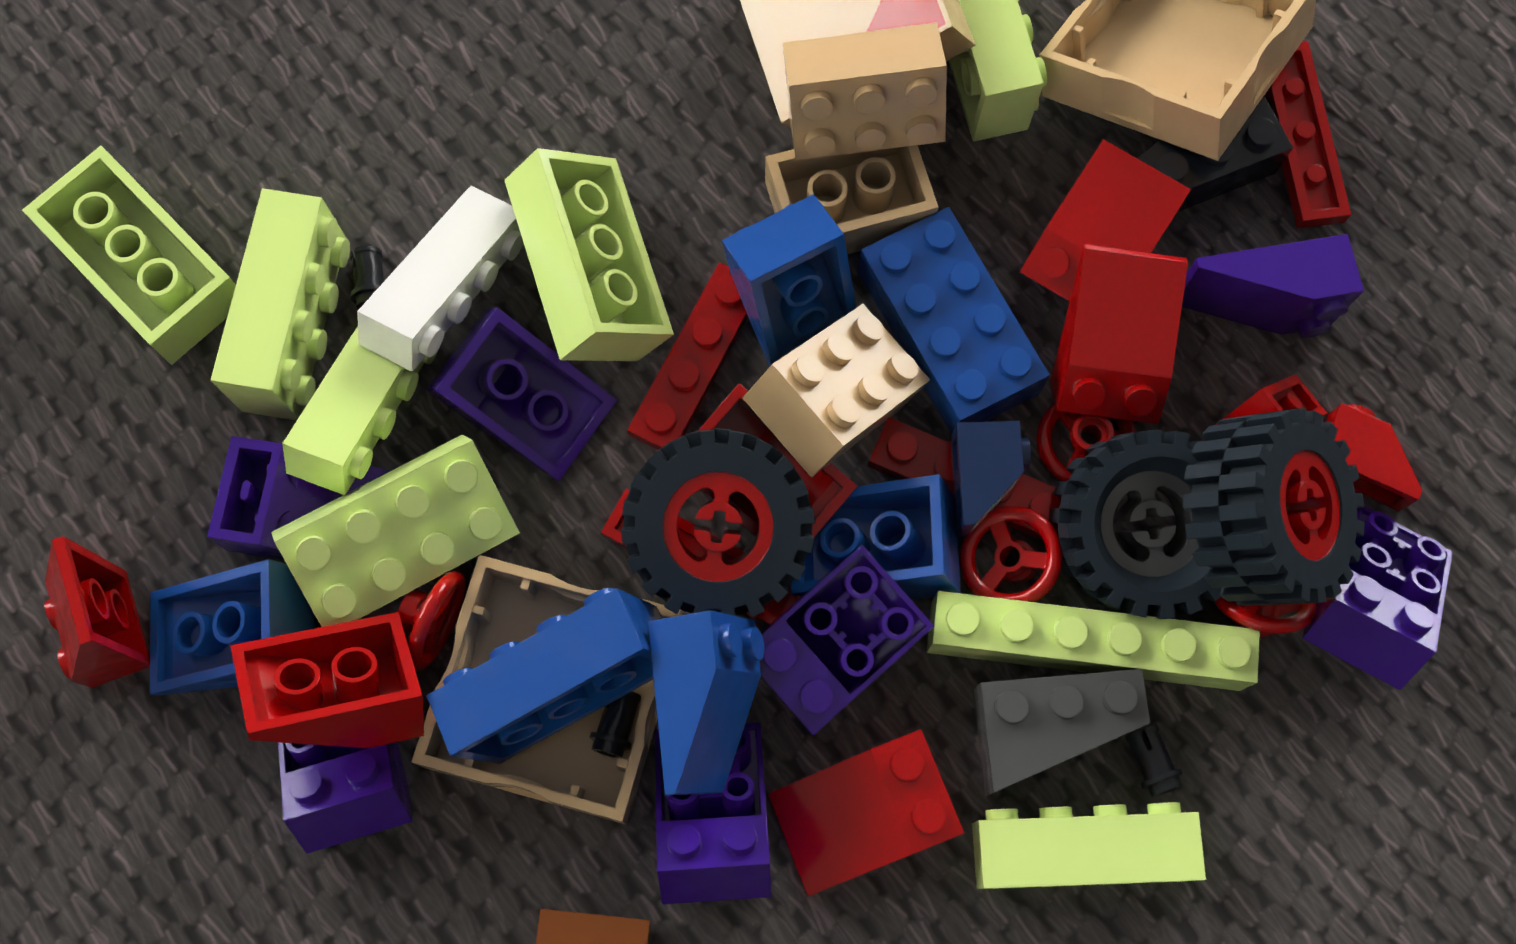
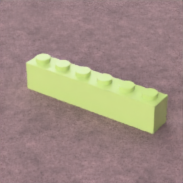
[927,591,1260,691]

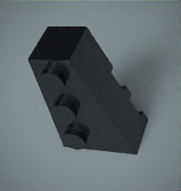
[1138,96,1293,212]

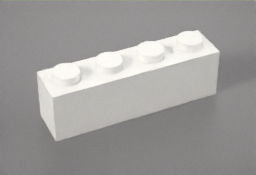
[357,186,523,372]

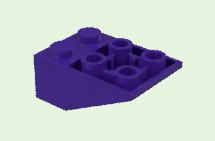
[207,436,390,560]
[1302,506,1453,690]
[760,545,934,735]
[655,722,772,904]
[278,742,413,854]

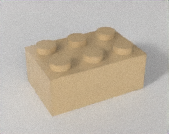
[783,23,947,161]
[765,145,939,254]
[743,304,930,478]

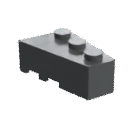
[973,669,1150,797]

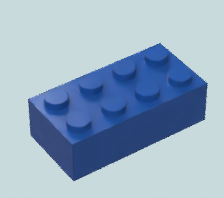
[857,207,1050,435]
[426,588,662,764]

